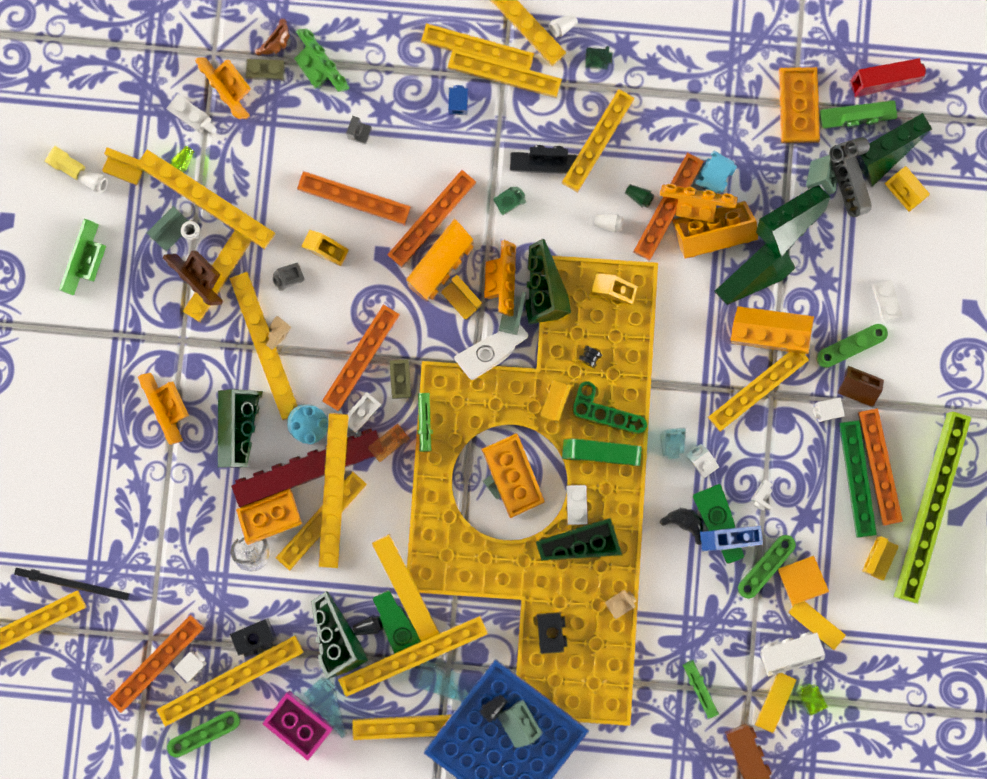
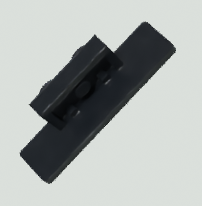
[510,145,578,174]

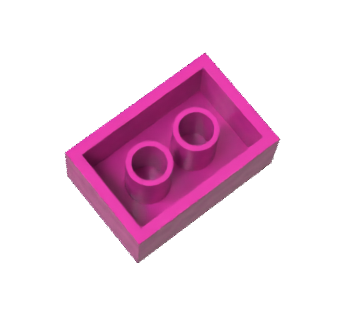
[262,690,335,761]

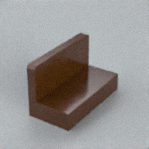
[838,366,884,407]

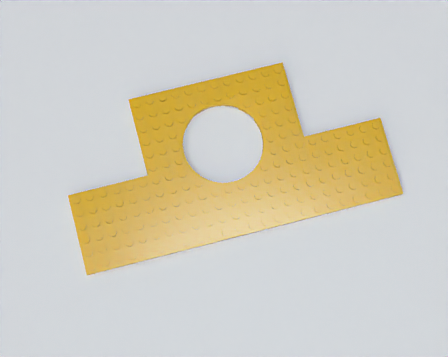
[407,256,658,726]

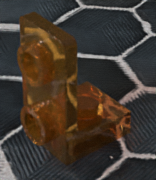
[368,423,411,462]

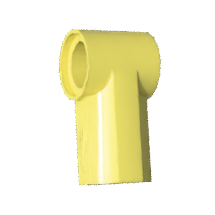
[44,146,86,180]

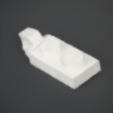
[167,94,217,135]

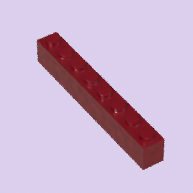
[231,428,385,508]

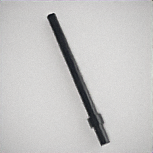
[14,567,130,601]

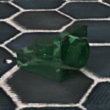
[585,46,613,69]
[493,186,526,215]

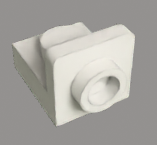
[751,480,773,511]

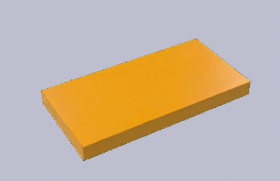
[779,67,820,143]
[481,433,545,518]

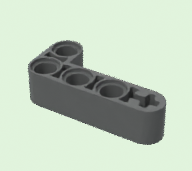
[829,137,872,217]

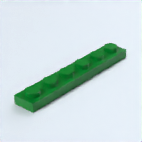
[839,420,877,538]

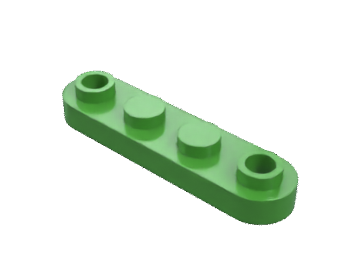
[816,324,888,368]
[738,535,796,599]
[167,711,241,758]

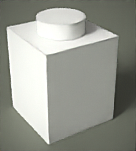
[813,397,845,422]
[174,650,207,682]

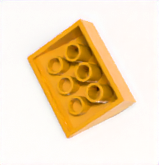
[406,218,474,302]

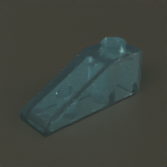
[660,428,686,459]
[414,661,467,702]
[304,677,347,738]

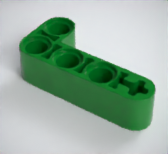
[573,381,647,434]
[562,439,642,466]

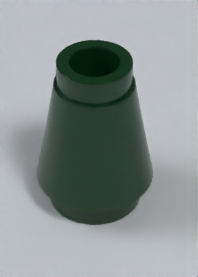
[625,184,655,208]

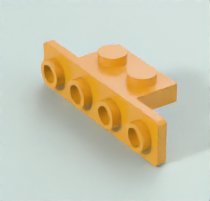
[195,57,251,119]
[660,184,738,222]
[484,240,516,317]
[138,373,189,445]

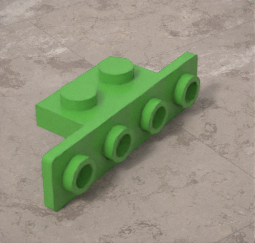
[294,29,349,92]
[820,100,898,129]
[59,219,106,295]

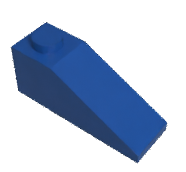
[700,525,763,551]

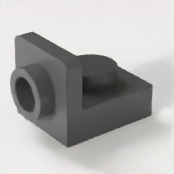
[346,116,372,144]
[272,262,305,291]

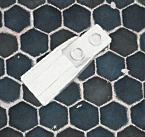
[454,325,528,380]

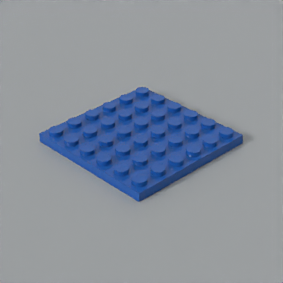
[424,659,589,779]

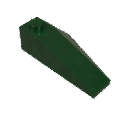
[714,244,796,305]

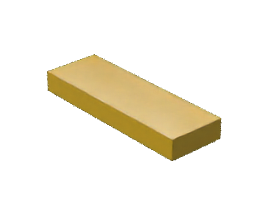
[788,601,846,650]
[755,673,797,733]

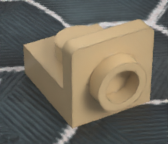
[266,316,291,350]
[605,590,636,619]

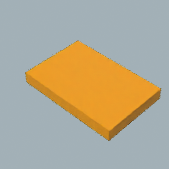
[236,488,302,545]

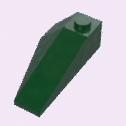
[525,239,571,324]
[311,591,368,679]

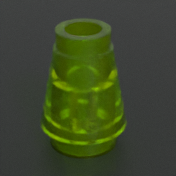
[170,146,194,172]

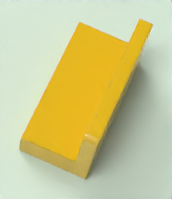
[102,147,143,185]
[884,166,930,212]
[441,275,482,320]
[540,380,572,423]
[862,536,898,581]

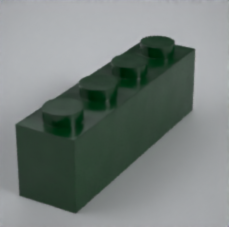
[857,113,932,187]
[756,185,830,258]
[218,389,263,468]
[535,518,622,561]

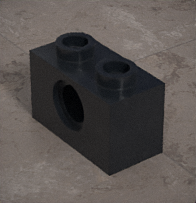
[537,612,567,654]
[230,618,277,657]

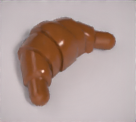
[255,18,290,56]

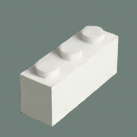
[760,632,825,676]

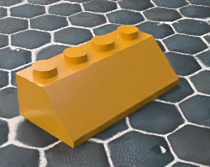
[672,201,758,259]
[730,306,814,354]

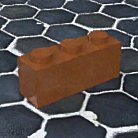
[724,723,772,779]

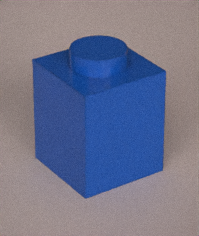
[448,85,468,115]

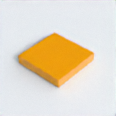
[777,556,829,606]

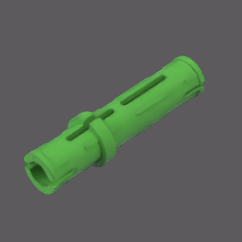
[417,393,433,452]
[682,660,719,719]

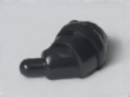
[660,507,703,545]

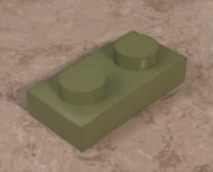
[246,59,285,81]
[389,359,411,399]

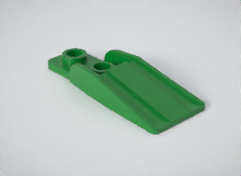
[692,484,744,564]
[373,590,421,653]

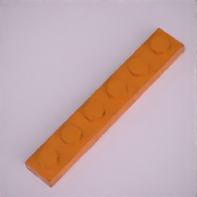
[633,152,704,261]
[387,170,476,268]
[297,171,411,225]
[322,304,400,412]
[858,408,903,526]
[107,615,205,713]

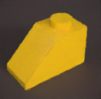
[301,230,349,266]
[592,273,638,304]

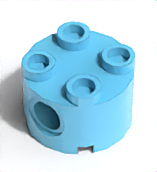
[695,150,737,194]
[287,404,328,444]

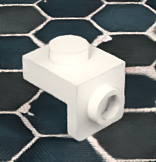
[686,444,719,478]

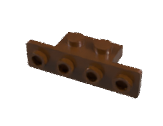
[163,250,223,306]

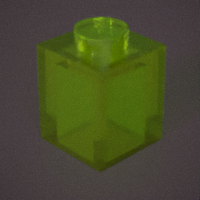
[797,683,828,716]

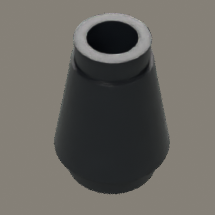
[353,615,383,636]
[479,694,508,723]

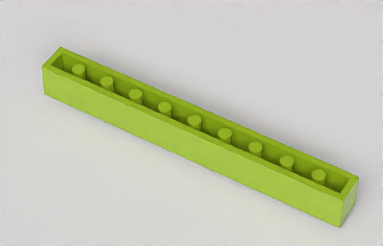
[894,412,972,604]

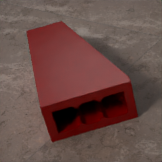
[850,58,926,98]

